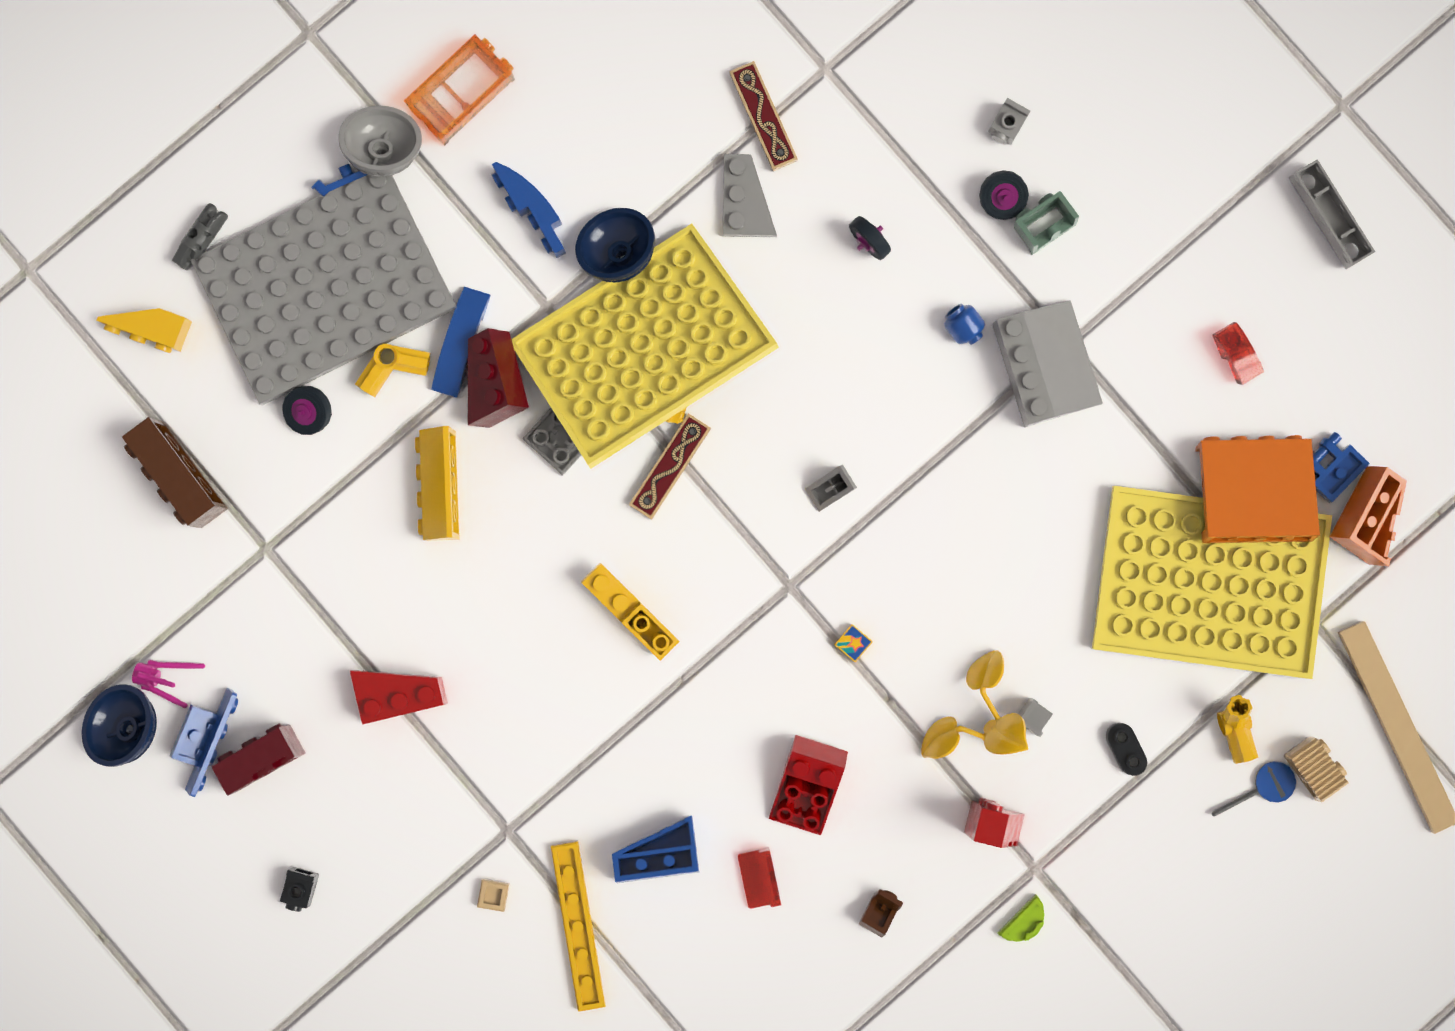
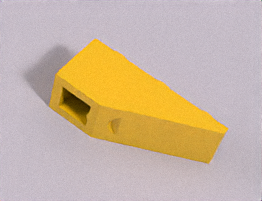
[96,308,192,353]

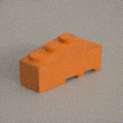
[1329,466,1407,567]

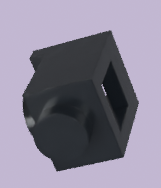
[280,867,320,912]

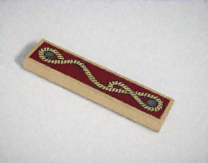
[729,61,798,172]
[629,413,711,520]

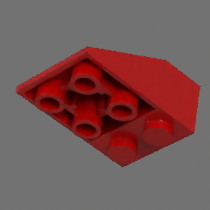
[769,735,848,835]

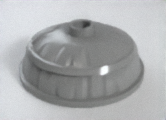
[338,106,422,177]

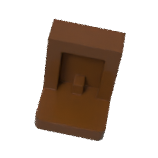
[858,889,903,938]

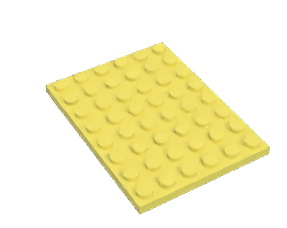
[511,223,779,469]
[1092,486,1333,679]

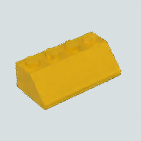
[415,426,460,541]

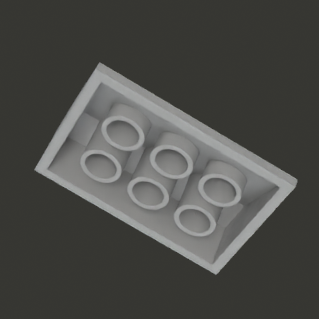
[992,300,1103,428]

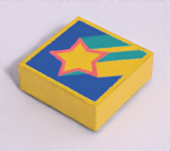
[834,624,873,662]

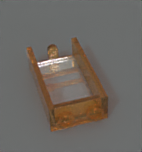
[404,34,515,146]

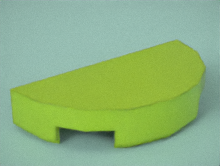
[997,894,1045,942]

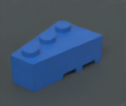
[612,815,700,884]

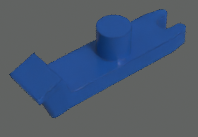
[311,163,367,196]

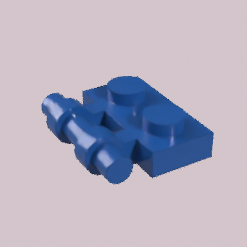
[1313,432,1370,503]

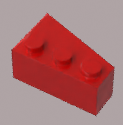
[350,670,448,725]
[964,797,1025,848]

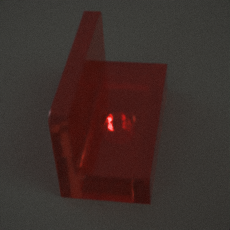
[738,847,782,909]

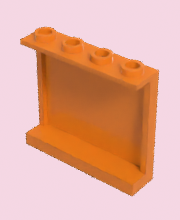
[1195,435,1320,543]

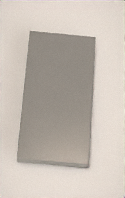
[522,408,582,476]

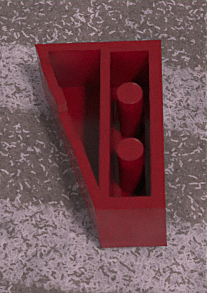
[468,328,529,428]
[212,723,306,796]

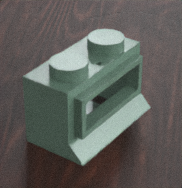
[1014,190,1080,255]

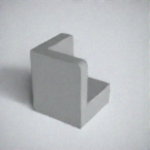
[1018,698,1053,737]

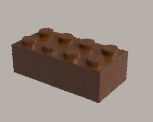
[122,417,228,529]

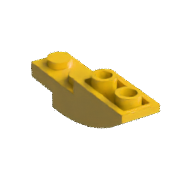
[581,563,680,661]

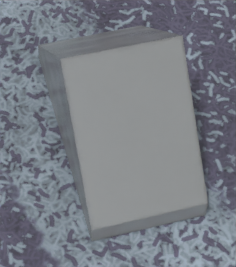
[805,464,857,512]

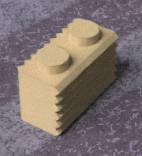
[1283,737,1349,803]

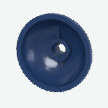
[575,208,655,282]
[81,684,157,767]

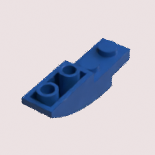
[491,162,566,258]

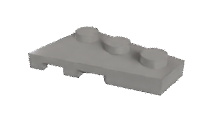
[723,154,777,238]

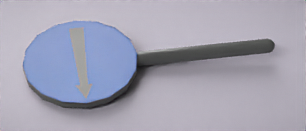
[1211,761,1296,817]

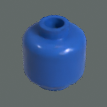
[944,303,985,345]

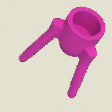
[132,660,205,708]

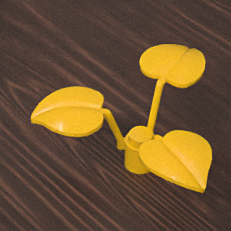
[921,650,1029,759]

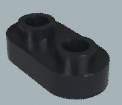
[1106,723,1147,776]

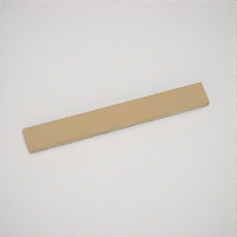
[1337,621,1455,834]

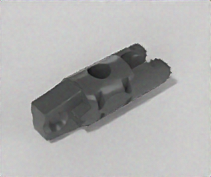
[172,203,228,270]

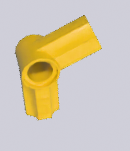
[355,344,431,397]
[1217,695,1259,764]

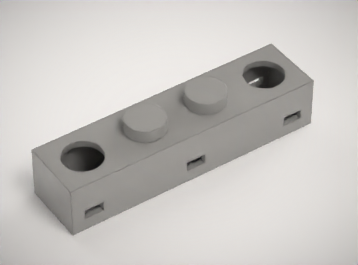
[1289,159,1376,269]

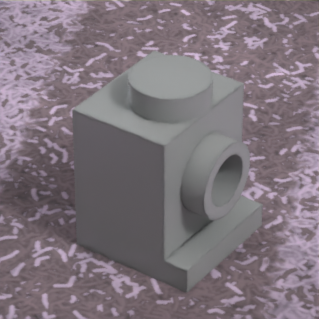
[988,97,1031,145]

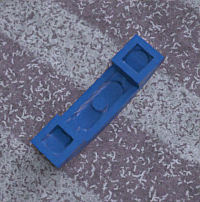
[431,286,491,398]

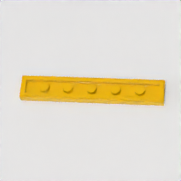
[551,841,606,1012]

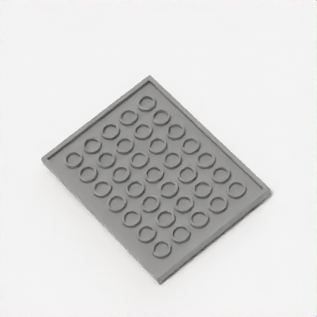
[190,175,457,406]

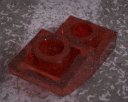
[1212,322,1265,385]

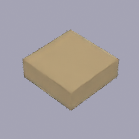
[477,879,510,912]

